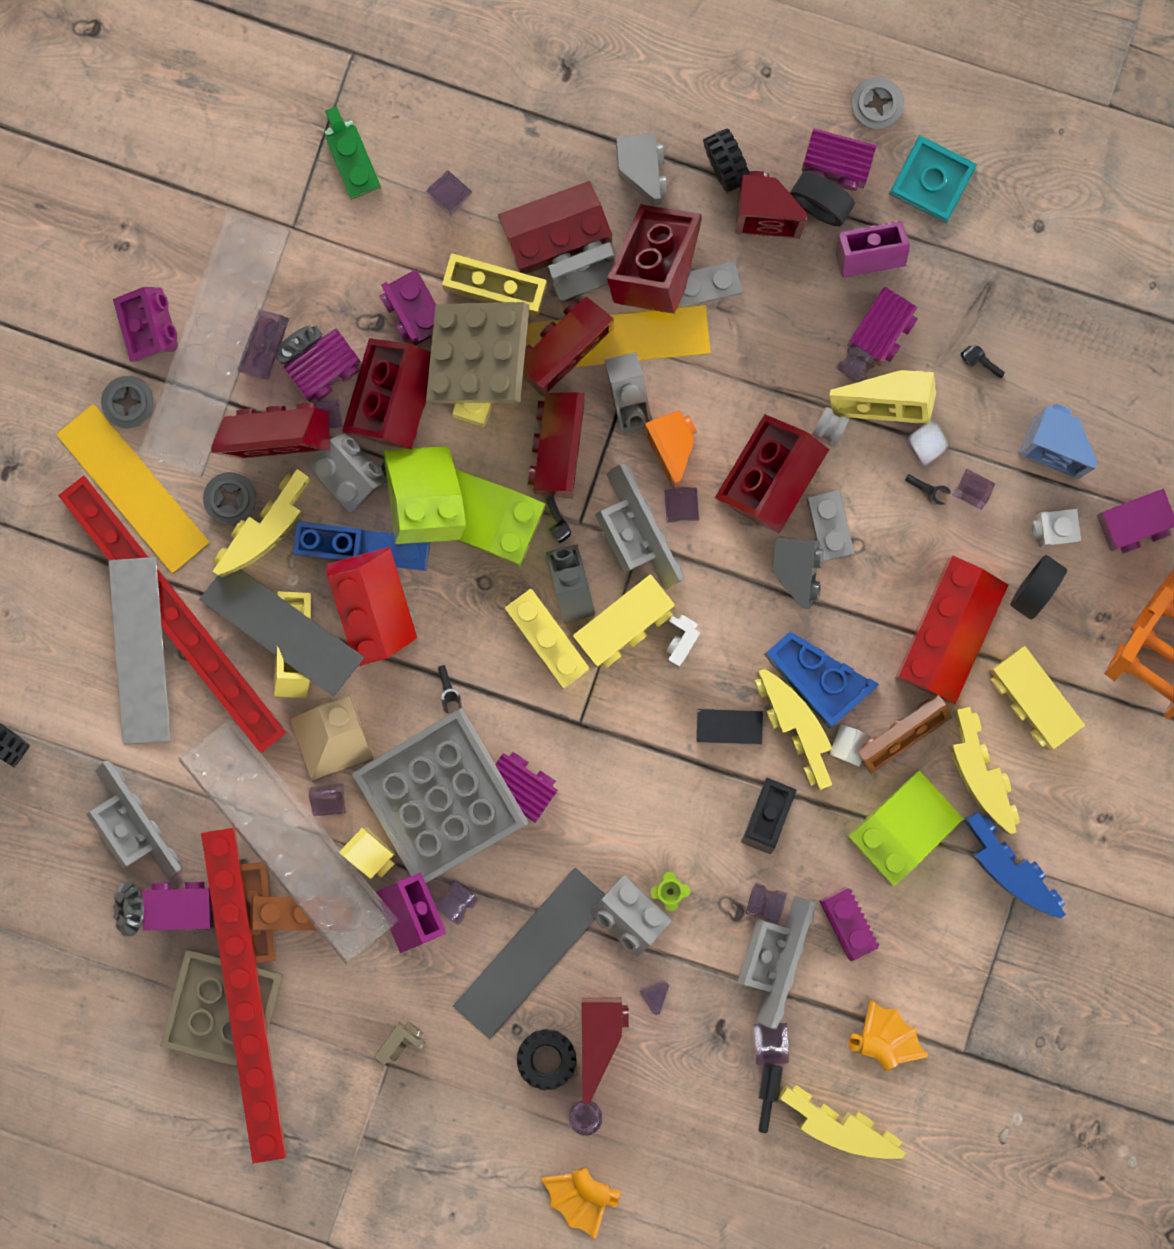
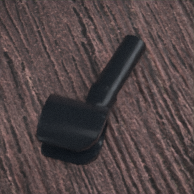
[960,345,1005,379]
[905,474,951,505]
[546,496,571,544]
[438,665,462,713]

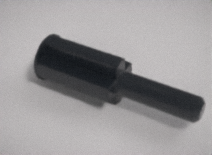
[758,1064,783,1133]

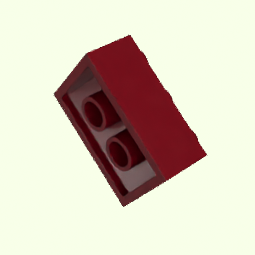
[735,171,807,239]
[498,181,612,274]
[523,296,614,397]
[342,338,431,450]
[528,392,585,499]
[211,403,330,459]
[715,414,830,534]

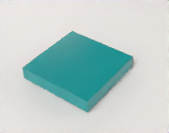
[889,135,977,224]

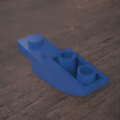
[293,522,430,571]
[964,812,1066,918]

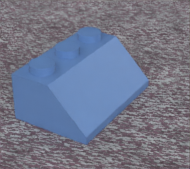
[1019,404,1098,479]

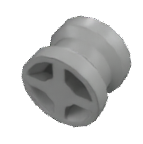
[812,407,850,447]

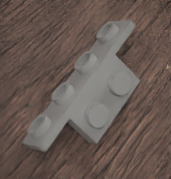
[595,462,684,589]
[87,760,181,879]
[738,896,815,1029]

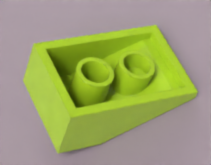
[383,446,466,544]
[455,469,546,567]
[846,770,964,886]

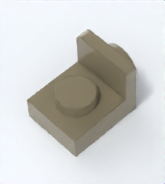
[374,1022,426,1065]

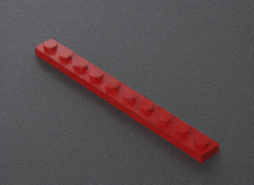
[58,475,287,753]
[201,827,287,1164]

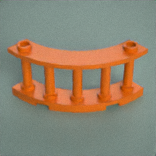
[1104,569,1174,720]

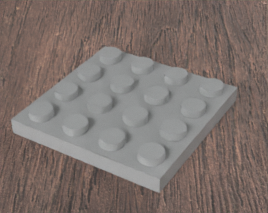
[352,708,529,883]

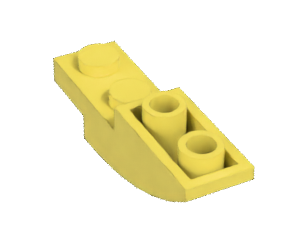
[213,469,311,577]
[754,669,832,790]
[949,707,1020,834]
[779,1085,906,1159]

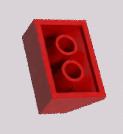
[326,546,417,667]

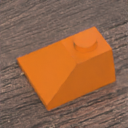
[644,410,697,490]

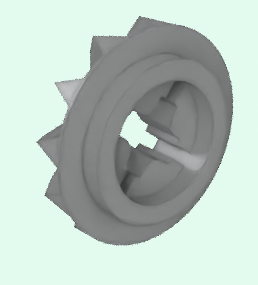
[852,77,904,129]

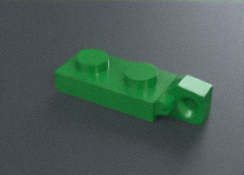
[324,106,381,200]

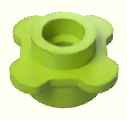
[651,872,690,911]

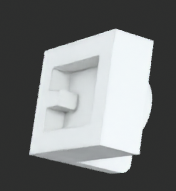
[1032,509,1081,547]
[666,614,700,668]

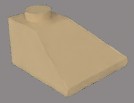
[290,696,374,781]

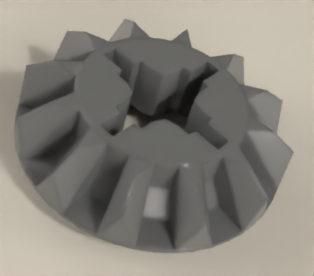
[275,326,322,364]
[101,376,154,429]
[203,472,256,525]
[112,882,144,936]

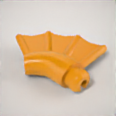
[848,1000,928,1071]
[541,1167,620,1239]

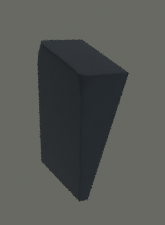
[696,709,763,744]
[741,778,797,854]

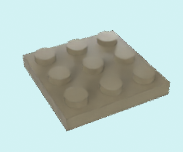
[426,302,529,404]
[160,949,283,1067]

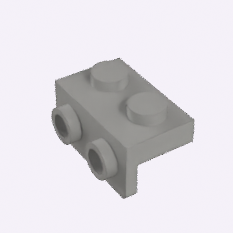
[548,241,614,302]
[306,433,387,513]
[590,875,672,957]

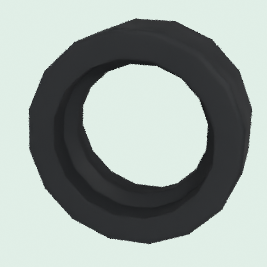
[790,171,855,227]
[1010,555,1067,620]

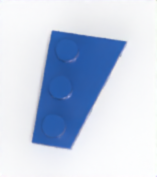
[764,632,879,729]

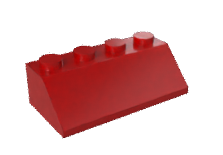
[895,555,1009,704]

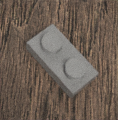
[678,261,742,309]
[807,490,854,562]

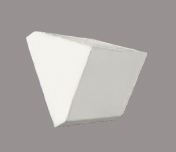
[828,724,871,767]

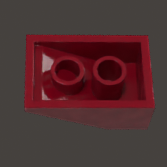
[607,204,702,314]
[581,997,629,1104]

